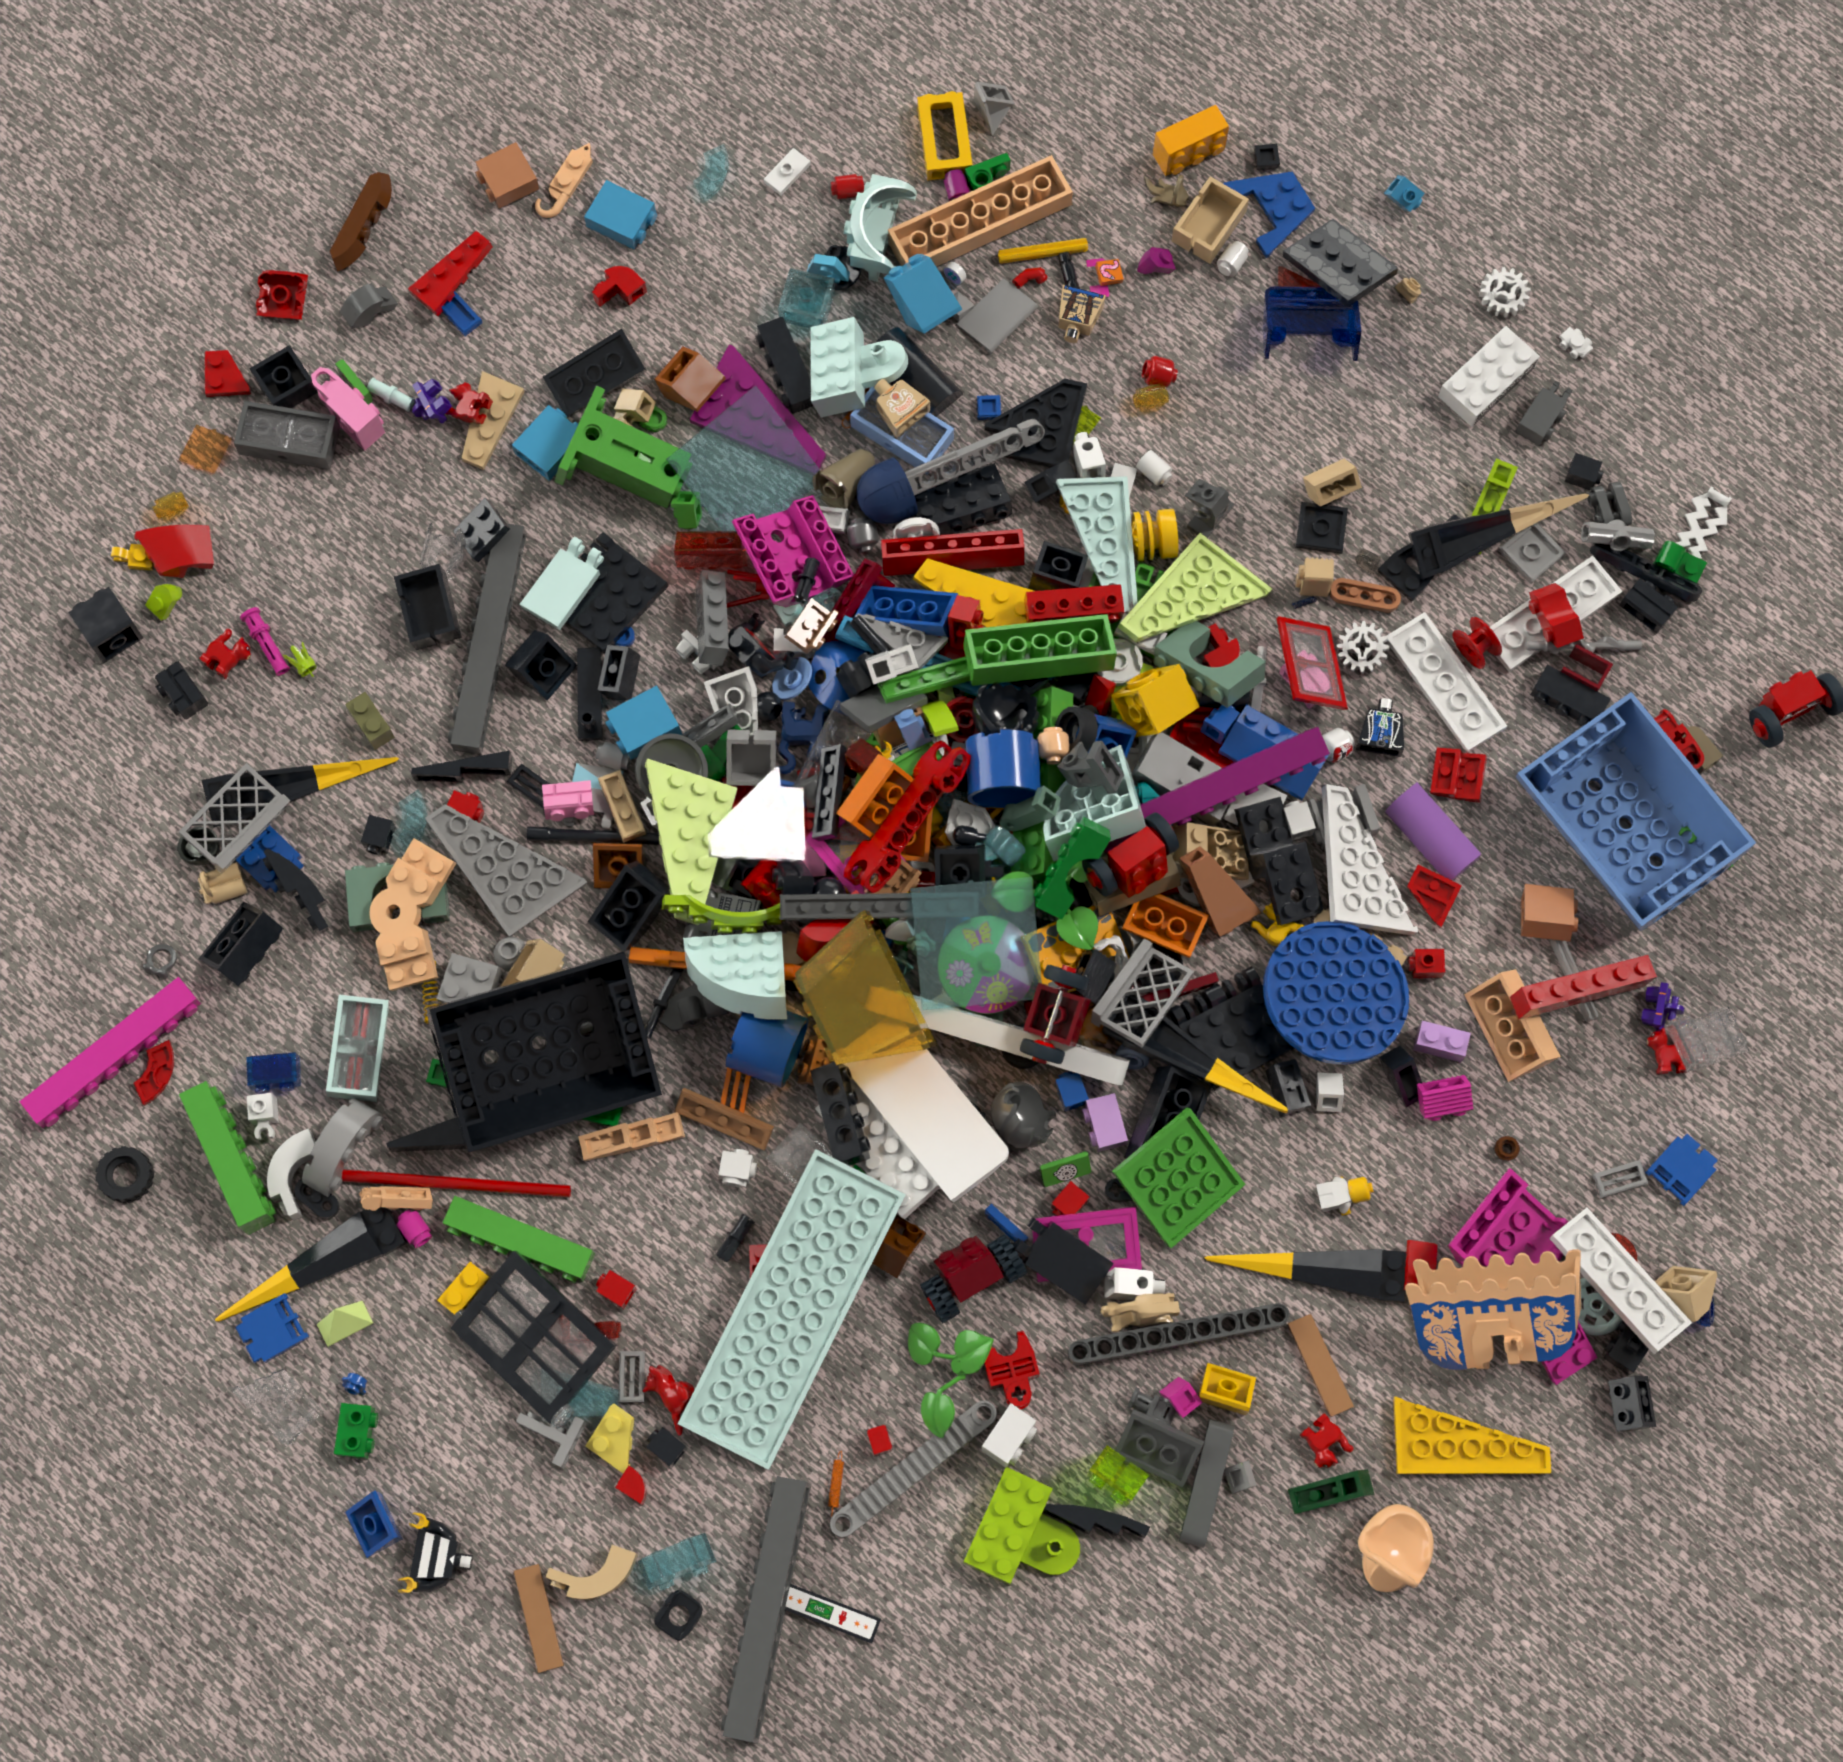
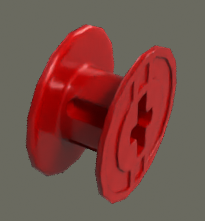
[1452,617,1502,669]

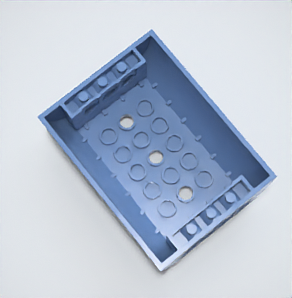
[1516,692,1756,931]

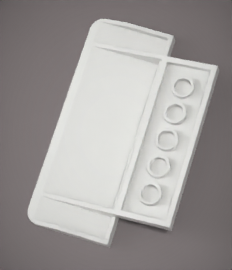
[815,1017,1009,1219]

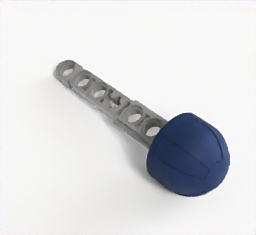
[857,419,1045,524]

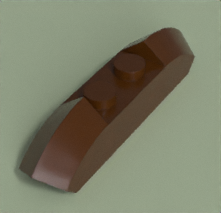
[330,172,392,272]

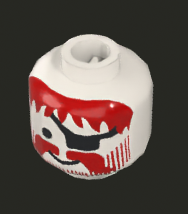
[1322,728,1355,763]

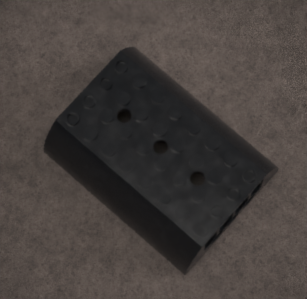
[427,952,662,1153]

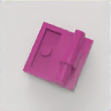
[1542,1321,1597,1385]

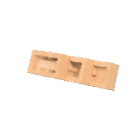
[578,1112,685,1161]

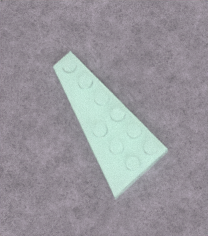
[1056,476,1138,615]

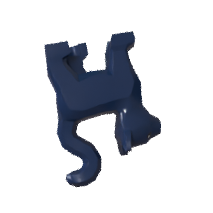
[776,701,830,774]

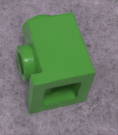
[671,491,702,529]

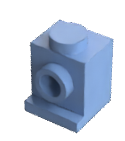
[894,708,932,751]

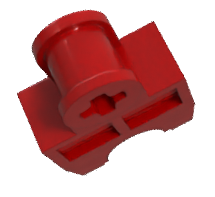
[1653,709,1704,770]
[984,1330,1040,1410]

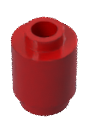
[830,174,864,200]

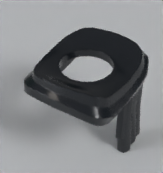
[654,1590,703,1641]

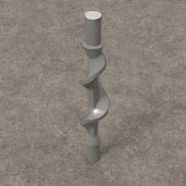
[1525,636,1642,655]

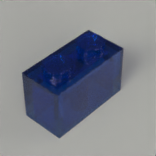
[246,1052,301,1094]

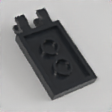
[1013,1217,1114,1305]

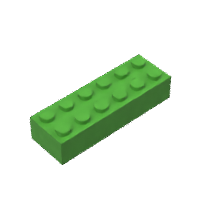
[963,614,1117,686]
[179,1081,276,1235]

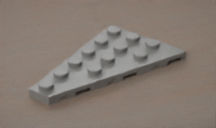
[425,804,587,937]

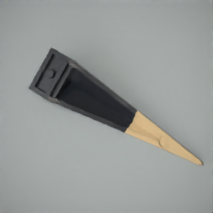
[1408,494,1589,579]

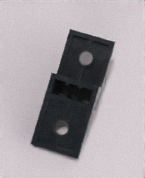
[1234,796,1323,925]

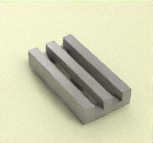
[1592,1160,1648,1199]
[618,1351,645,1403]

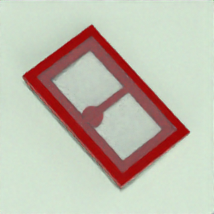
[1276,616,1348,710]

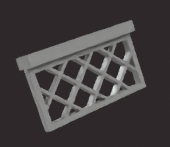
[178,763,290,874]
[1091,939,1194,1047]

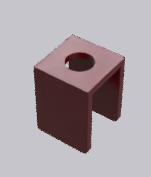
[1561,644,1613,692]

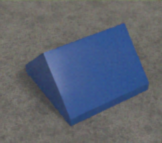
[345,1490,403,1558]

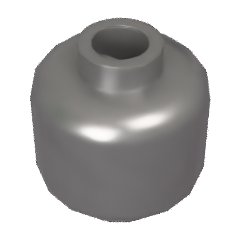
[846,517,879,553]

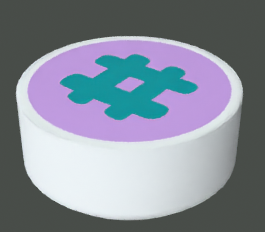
[943,262,966,285]

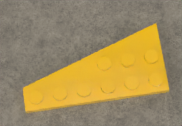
[913,559,1033,628]
[1393,1397,1551,1474]

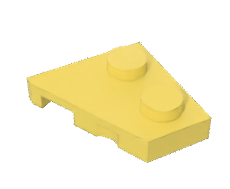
[585,1403,634,1473]

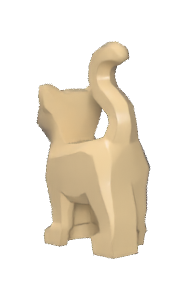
[1100,1293,1180,1332]

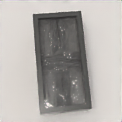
[234,401,341,470]

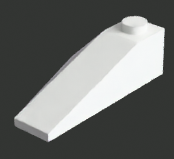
[704,666,758,735]

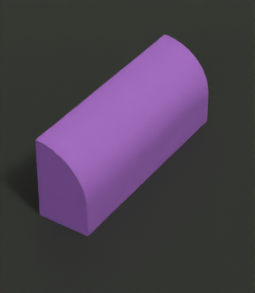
[1385,782,1481,881]

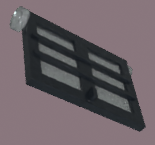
[451,1251,617,1429]

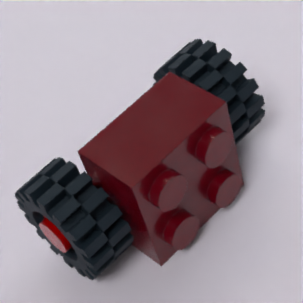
[920,1235,1027,1324]

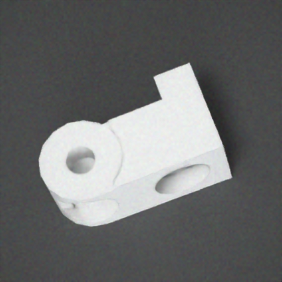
[773,628,816,659]

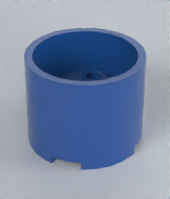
[965,730,1041,808]
[725,1010,809,1088]

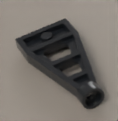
[1377,514,1461,602]

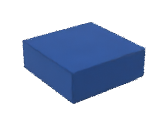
[977,395,1001,420]

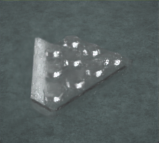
[708,767,805,862]

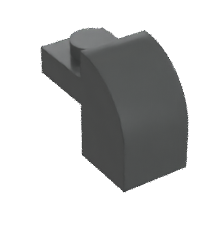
[340,283,398,328]

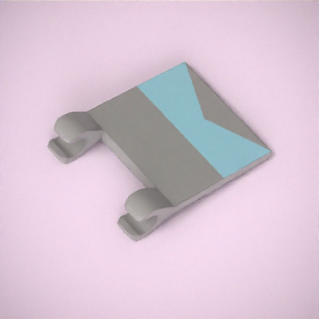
[564,763,624,831]

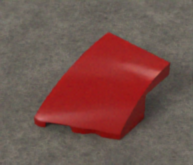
[134,524,214,578]

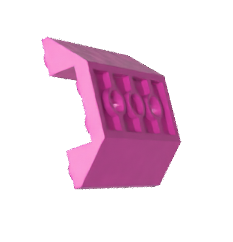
[732,495,854,608]

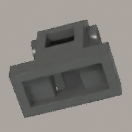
[1185,479,1234,539]
[1057,741,1124,794]

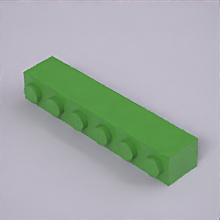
[443,1195,595,1283]

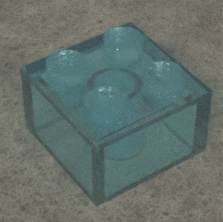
[778,268,835,329]

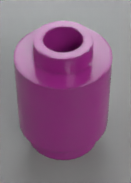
[944,170,970,201]

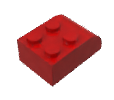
[796,890,874,965]

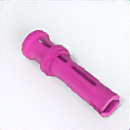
[240,607,290,676]

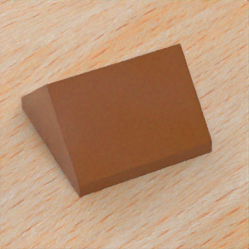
[593,843,645,888]

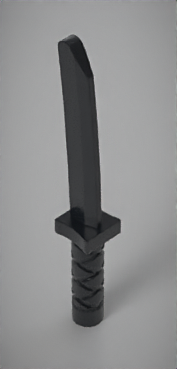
[645,968,684,1039]

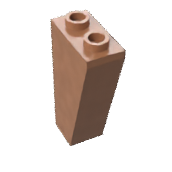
[1179,846,1261,937]

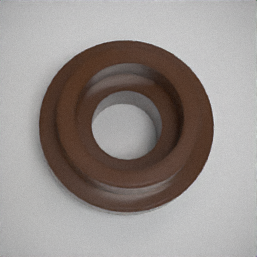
[1494,1136,1520,1161]

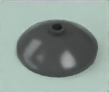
[635,734,708,800]

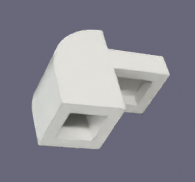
[865,644,919,684]

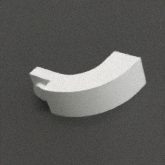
[267,1129,316,1220]

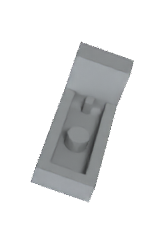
[516,1412,587,1469]

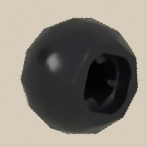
[757,691,783,722]

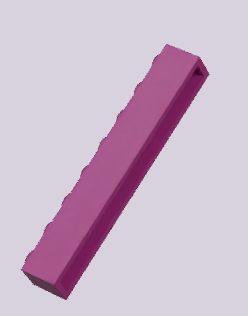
[19,977,201,1128]

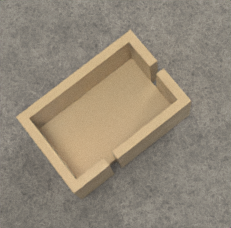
[1172,176,1249,264]
[500,939,565,987]

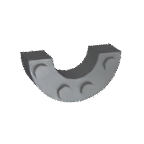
[302,1099,384,1197]

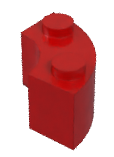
[1529,583,1584,648]

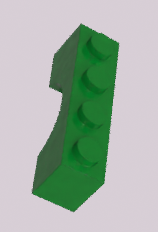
[1034,816,1111,920]

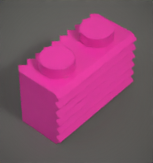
[1417,1075,1474,1121]

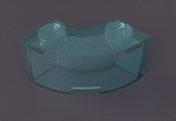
[638,1533,717,1591]

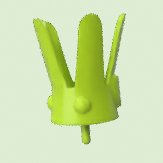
[282,642,317,677]

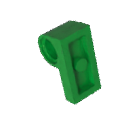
[965,153,1011,191]
[1654,541,1707,583]

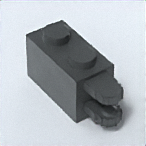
[1516,380,1573,446]

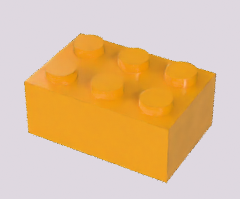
[1153,105,1229,176]

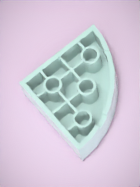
[1044,745,1146,861]
[683,931,787,1019]

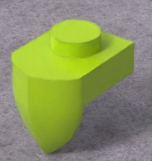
[145,584,182,621]

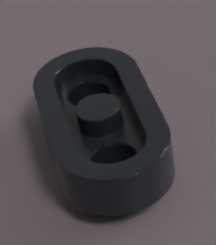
[295,1178,340,1219]

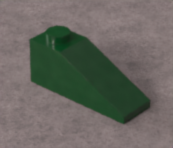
[1288,1469,1375,1514]

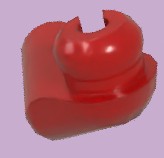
[1012,267,1048,289]

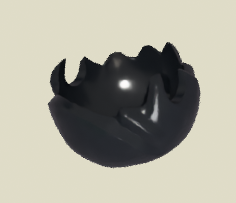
[972,683,1040,736]

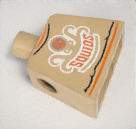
[874,379,930,438]

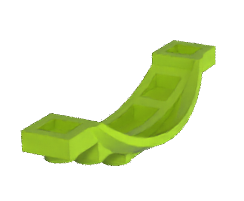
[662,895,785,934]

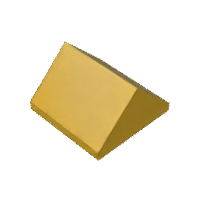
[1198,1363,1256,1415]

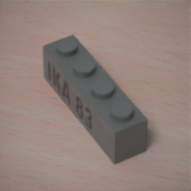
[696,570,729,666]

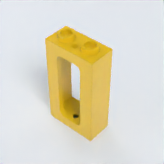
[917,91,973,181]

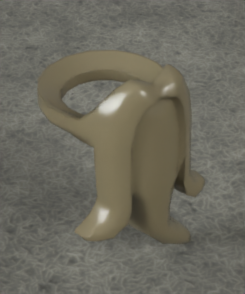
[1143,175,1189,207]

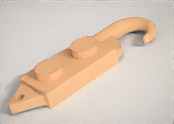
[535,143,593,218]

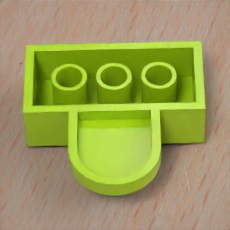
[963,1467,1080,1585]

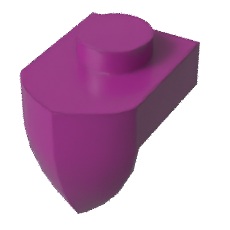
[1137,247,1176,274]

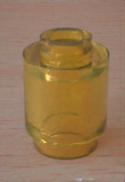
[1133,384,1169,412]
[152,491,190,522]

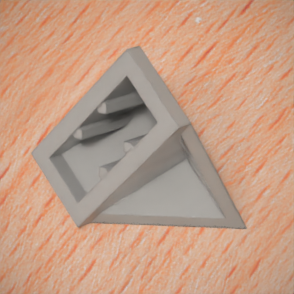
[974,82,1015,136]

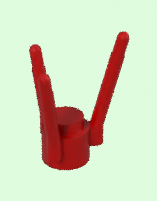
[727,570,769,608]

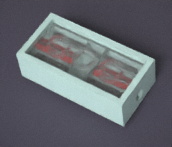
[326,995,389,1102]

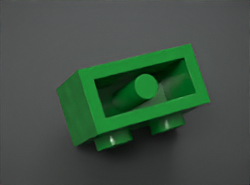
[334,1403,378,1459]

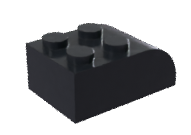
[588,861,670,952]

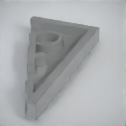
[855,613,949,671]

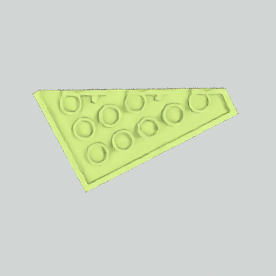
[1117,533,1272,642]
[645,759,737,925]

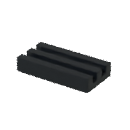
[507,763,550,810]

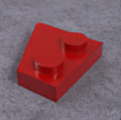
[205,350,251,397]
[1407,864,1462,928]

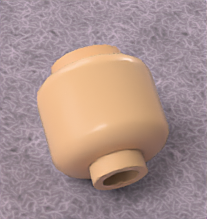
[1037,727,1069,764]

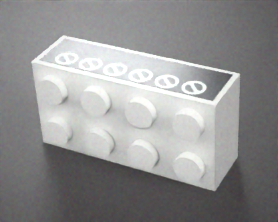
[1438,326,1540,427]

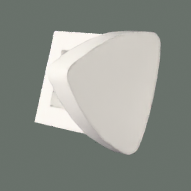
[885,918,917,941]

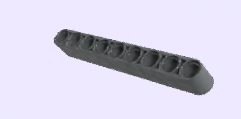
[1068,1303,1290,1366]

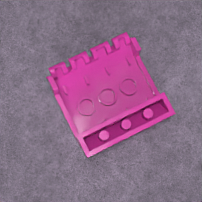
[1448,1168,1568,1267]

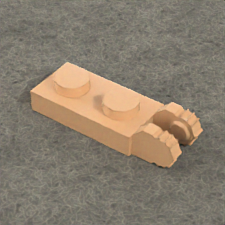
[359,1186,433,1211]

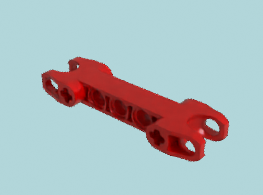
[843,740,971,893]

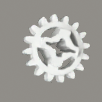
[1479,267,1531,318]
[1337,621,1389,674]

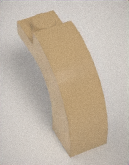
[546,1545,638,1600]

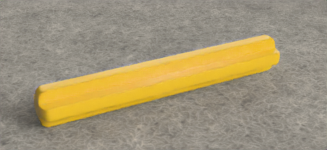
[998,238,1088,264]

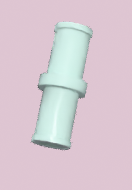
[367,378,415,412]

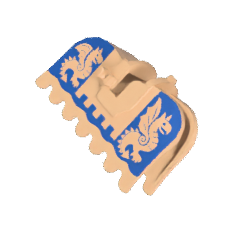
[1405,1249,1581,1370]

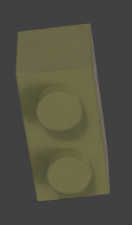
[345,692,395,750]

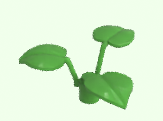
[991,861,1098,950]
[908,1323,994,1438]

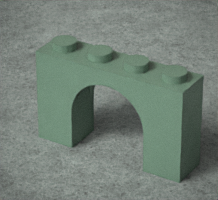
[1154,621,1266,708]
[345,863,450,932]

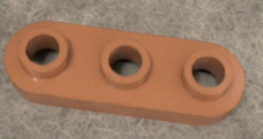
[1329,578,1401,613]

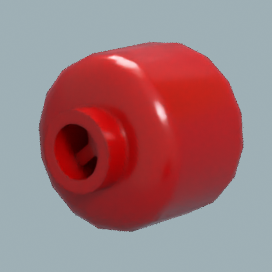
[1141,356,1178,389]

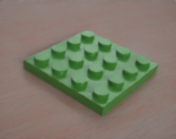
[1112,1108,1246,1248]

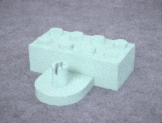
[811,317,908,417]

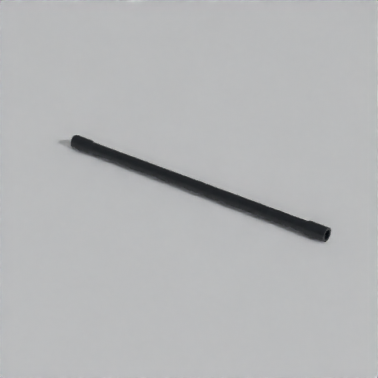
[527,826,841,854]

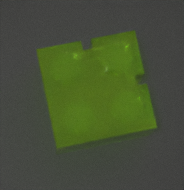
[1087,1445,1149,1505]

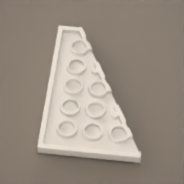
[1322,784,1418,935]

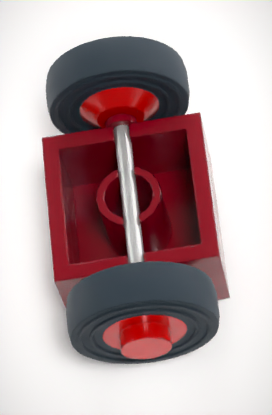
[1020,965,1091,1064]

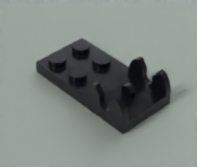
[543,328,647,418]

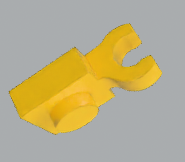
[111,544,153,571]

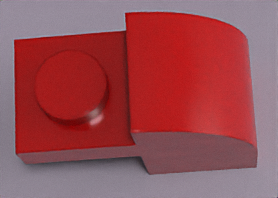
[592,266,647,307]
[1202,623,1240,667]

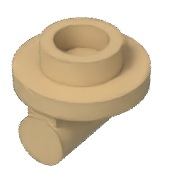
[1395,278,1421,304]

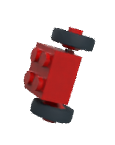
[1749,670,1843,748]
[1082,812,1179,898]

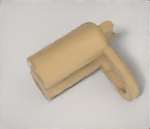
[198,862,247,904]

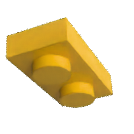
[437,1262,490,1317]

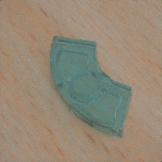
[693,144,729,203]
[392,789,428,853]

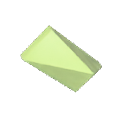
[317,1301,373,1347]

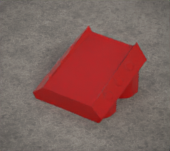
[256,270,308,320]

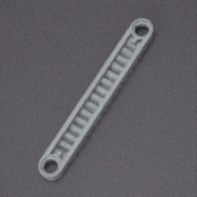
[830,1400,997,1538]

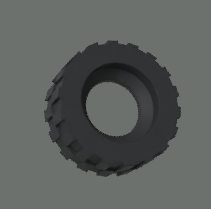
[95,1146,154,1203]

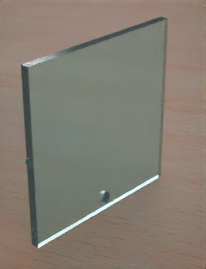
[666,386,820,550]
[910,877,1042,1010]

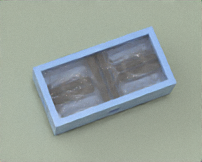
[850,386,954,475]

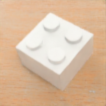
[981,1404,1037,1468]

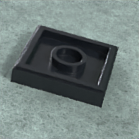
[1295,502,1348,554]

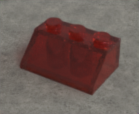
[674,531,749,570]

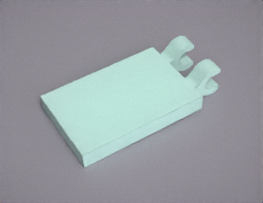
[520,537,604,630]

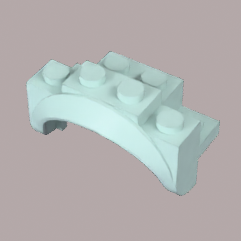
[843,174,917,282]

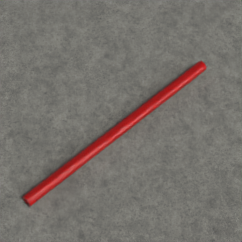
[341,1169,571,1198]

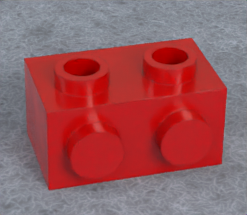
[948,595,985,650]

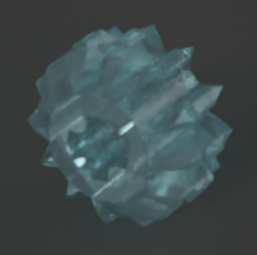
[984,826,1026,866]

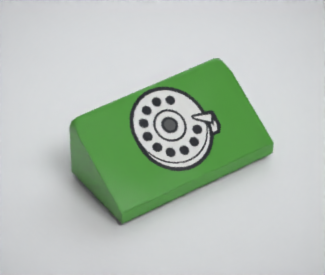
[1039,1151,1091,1187]

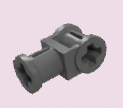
[1127,1387,1176,1426]

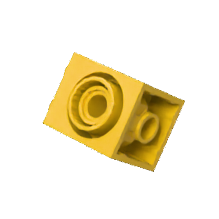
[1111,664,1200,737]

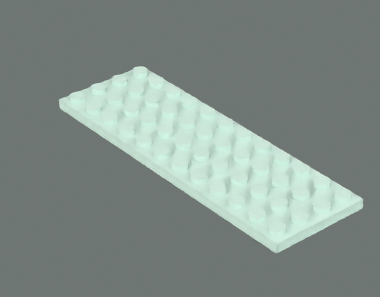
[678,1149,906,1470]

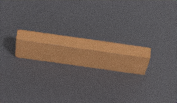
[674,1088,774,1150]
[1287,1314,1354,1418]
[514,1564,564,1673]

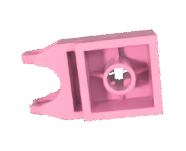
[311,367,385,451]

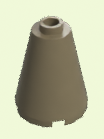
[812,449,875,509]

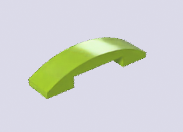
[1472,458,1518,555]
[921,700,959,737]

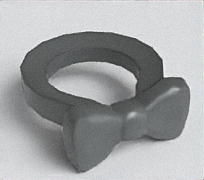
[143,944,177,979]

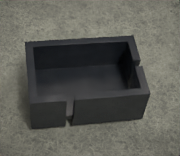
[394,564,462,650]

